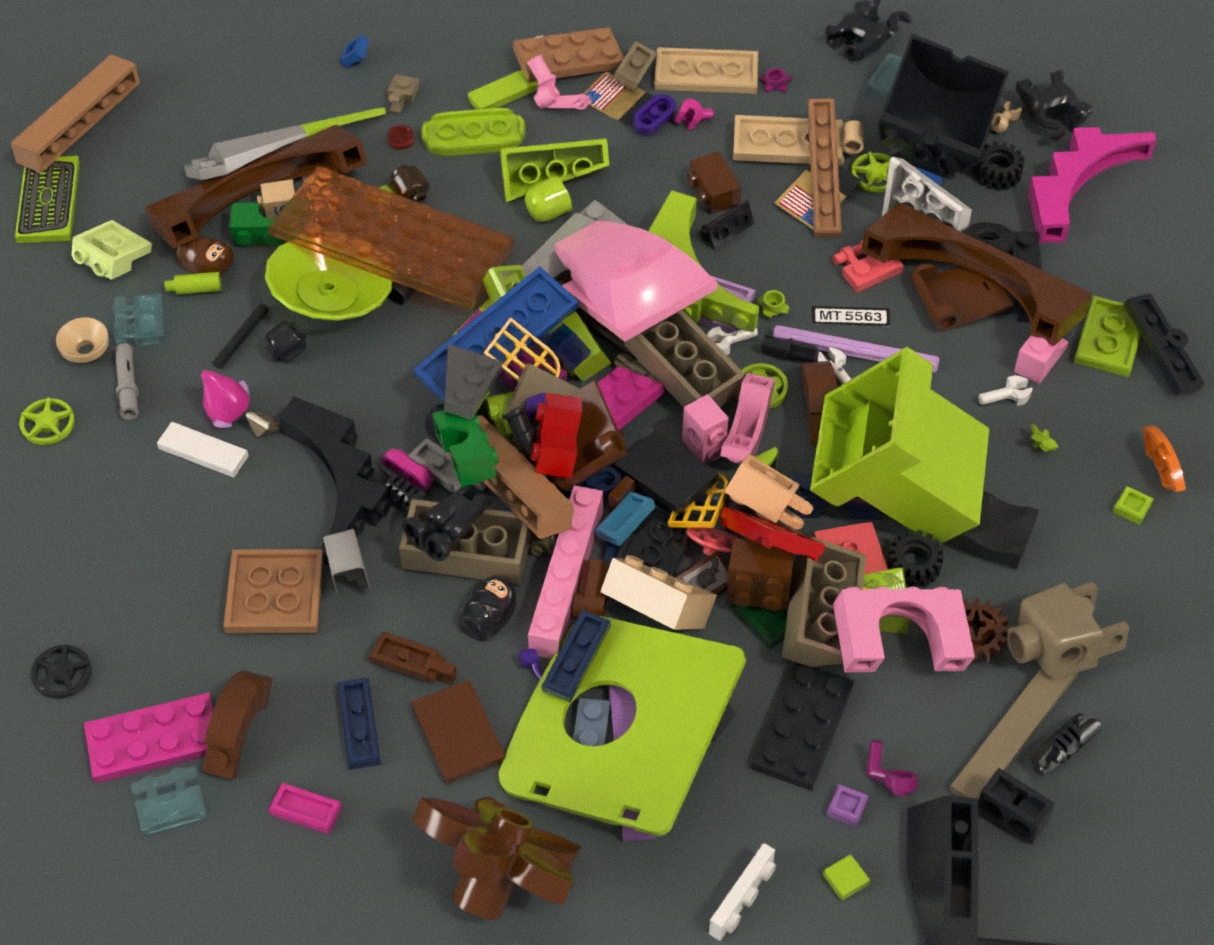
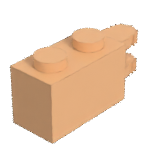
[725,454,813,530]

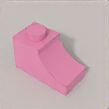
[1014,335,1068,384]

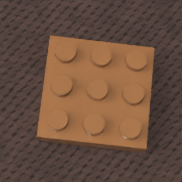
[223,549,324,633]

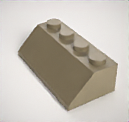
[782,536,866,667]

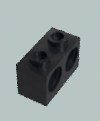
[978,768,1055,845]

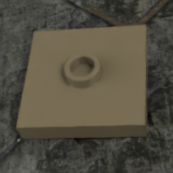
[504,363,579,433]

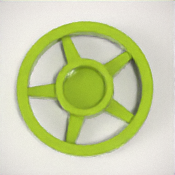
[851,152,891,193]
[19,397,75,445]

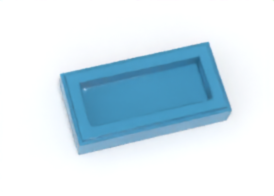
[594,492,656,546]

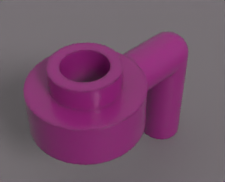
[867,739,918,796]

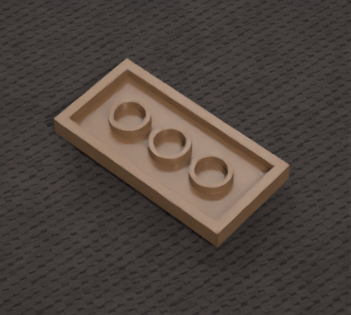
[513,27,624,82]

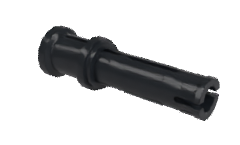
[501,404,557,488]

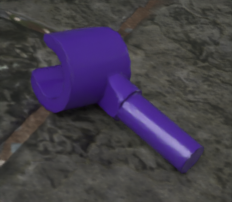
[519,648,543,681]

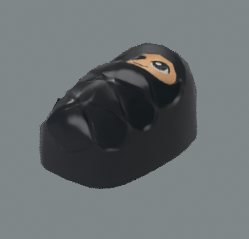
[459,575,517,642]

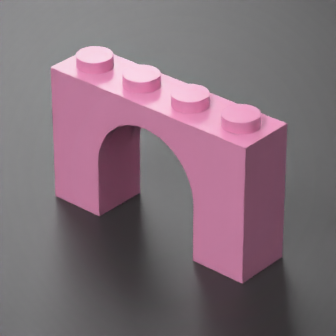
[833,587,975,672]

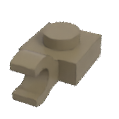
[387,74,420,114]

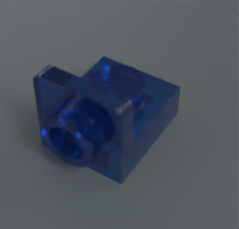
[543,323,591,371]

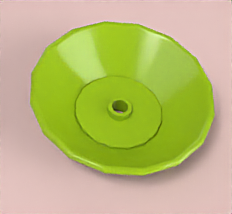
[265,233,393,321]

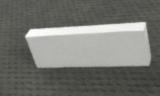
[157,422,248,478]

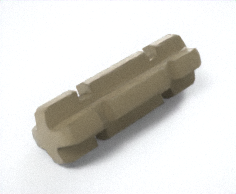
[614,353,659,382]

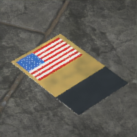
[583,72,654,129]
[774,165,862,230]

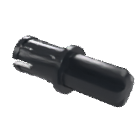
[761,334,818,362]

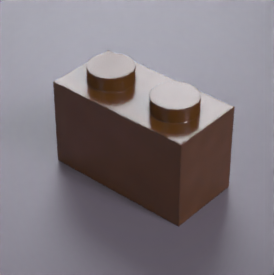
[687,151,741,215]

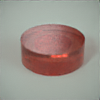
[387,125,414,150]

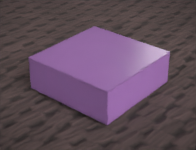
[826,784,869,827]

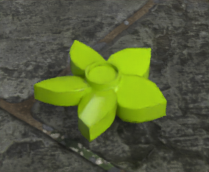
[1030,423,1059,453]

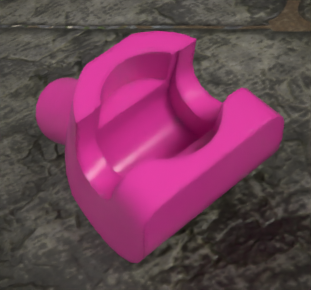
[674,99,714,130]

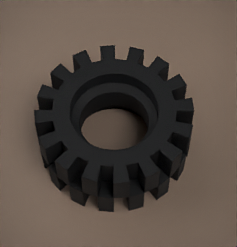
[974,141,1024,191]
[887,530,944,588]

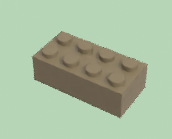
[624,310,746,407]
[399,499,532,585]

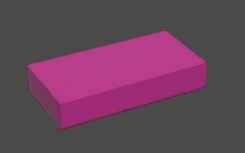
[269,782,342,835]

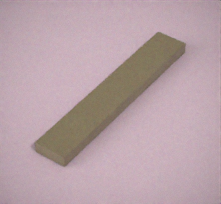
[949,668,1078,800]

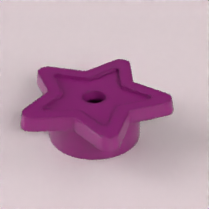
[759,68,792,93]

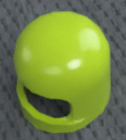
[524,176,572,222]

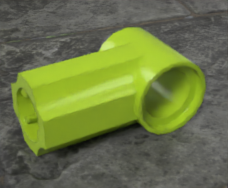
[486,391,519,447]

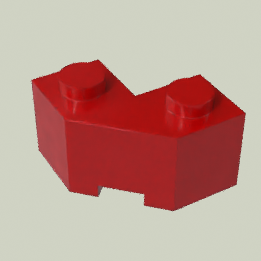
[531,392,582,478]

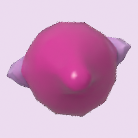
[201,370,250,428]

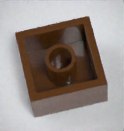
[727,538,794,611]

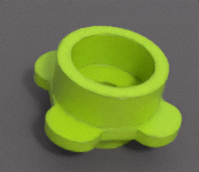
[758,290,789,318]

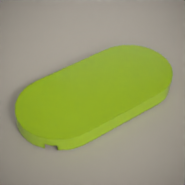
[421,108,525,156]

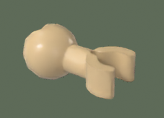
[990,101,1022,134]

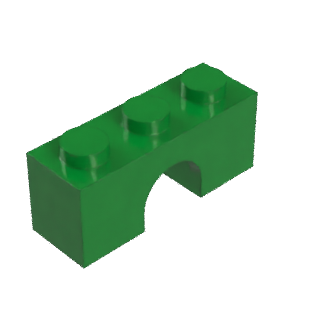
[229,202,316,246]
[432,410,499,487]

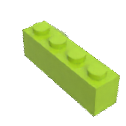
[499,138,609,202]

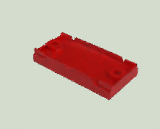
[720,506,826,562]

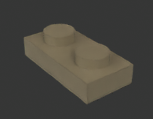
[613,41,657,91]

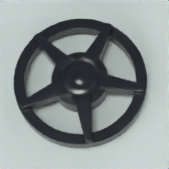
[31,644,92,699]

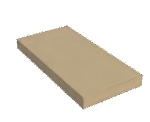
[655,48,758,94]

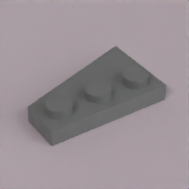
[444,344,503,420]

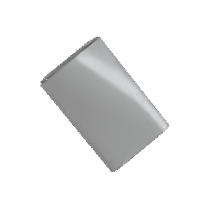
[323,529,371,594]

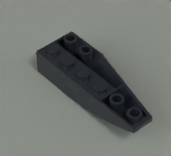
[907,796,979,945]

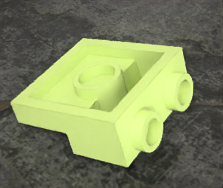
[71,220,152,280]

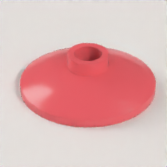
[687,528,740,556]

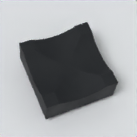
[960,491,1039,569]

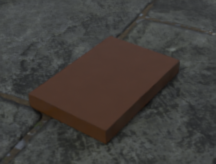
[411,680,506,785]

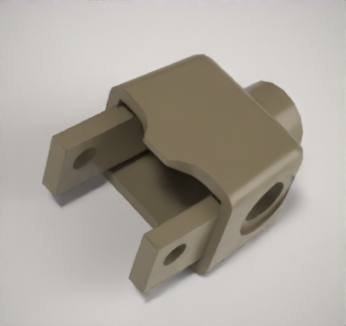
[1007,582,1130,678]

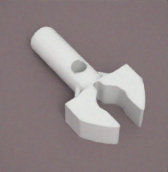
[707,326,758,355]
[818,347,851,385]
[978,375,1033,406]

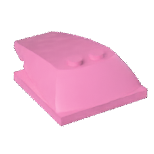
[554,221,718,342]

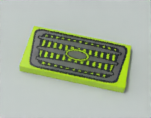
[15,156,80,243]

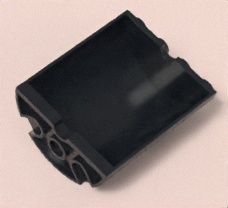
[878,34,1009,177]

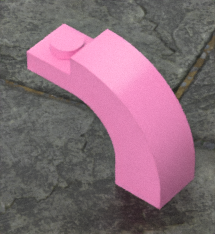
[720,373,776,463]

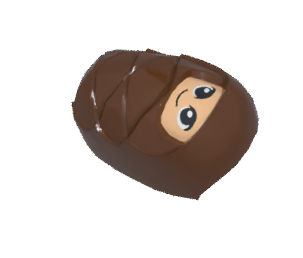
[177,235,234,275]

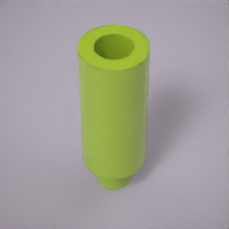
[165,272,222,295]

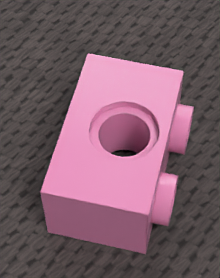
[682,394,728,464]

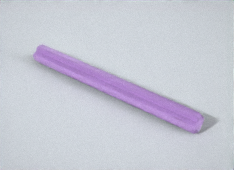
[773,325,939,372]

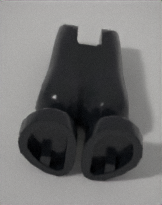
[402,484,492,561]

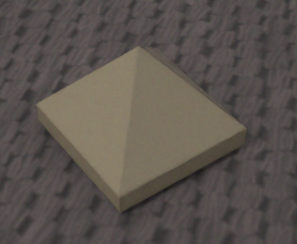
[246,411,282,438]

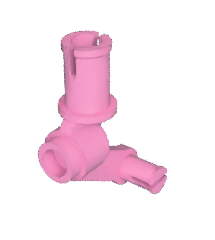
[527,55,592,110]

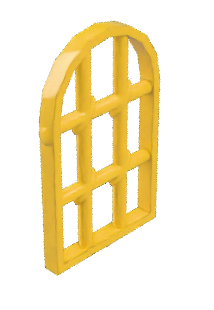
[483,317,560,381]
[668,473,729,528]

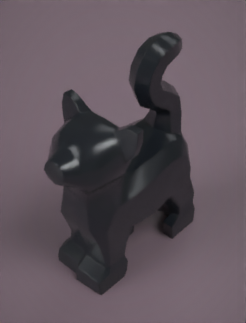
[825,0,912,62]
[1015,70,1093,141]

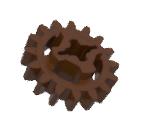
[963,598,1009,664]

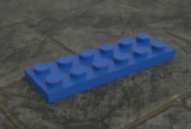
[413,266,579,402]

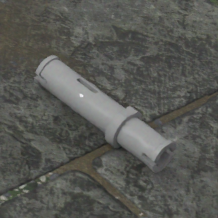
[114,344,139,420]

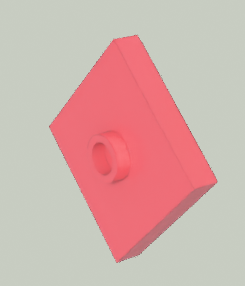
[813,521,888,574]

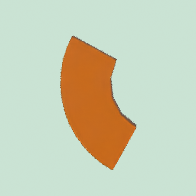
[1142,425,1186,492]

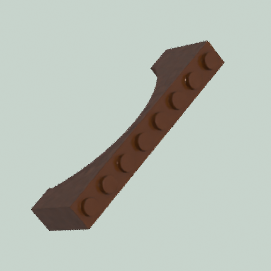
[144,125,368,249]
[861,203,1092,346]

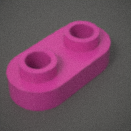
[381,449,433,492]

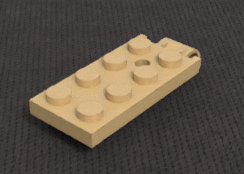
[733,115,864,165]

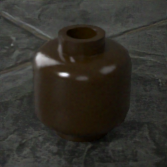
[390,165,430,205]

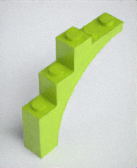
[648,190,759,332]

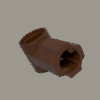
[572,559,610,619]

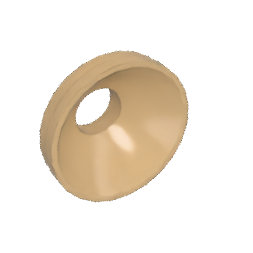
[56,317,109,363]

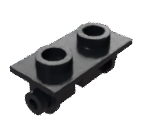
[699,200,754,250]

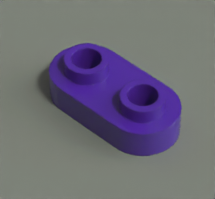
[633,94,676,135]

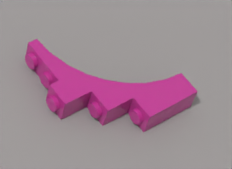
[1028,127,1156,243]

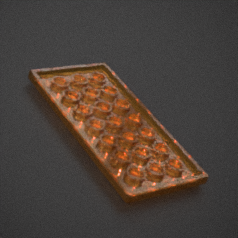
[269,166,514,310]

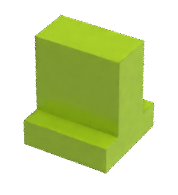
[810,346,989,545]

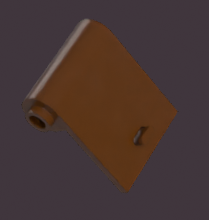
[910,263,1014,331]
[550,380,627,491]

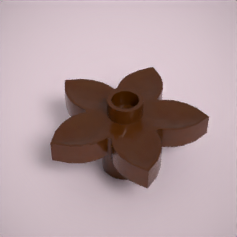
[412,797,581,920]

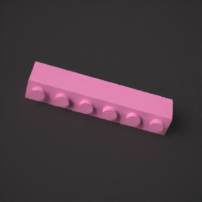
[528,485,603,659]

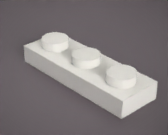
[709,843,776,941]

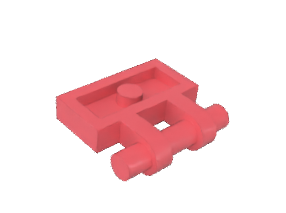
[832,239,904,293]

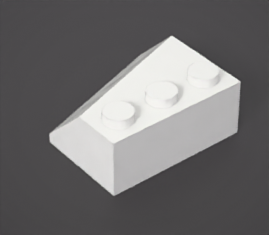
[882,157,972,233]

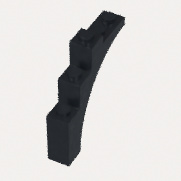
[279,396,391,565]

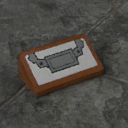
[675,552,728,595]

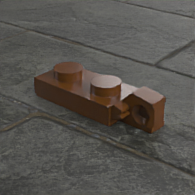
[369,632,457,685]

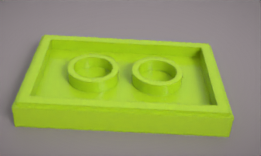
[1073,296,1141,377]

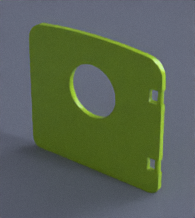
[499,616,746,836]

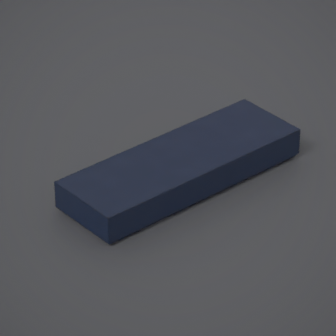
[541,609,611,703]
[337,677,381,770]

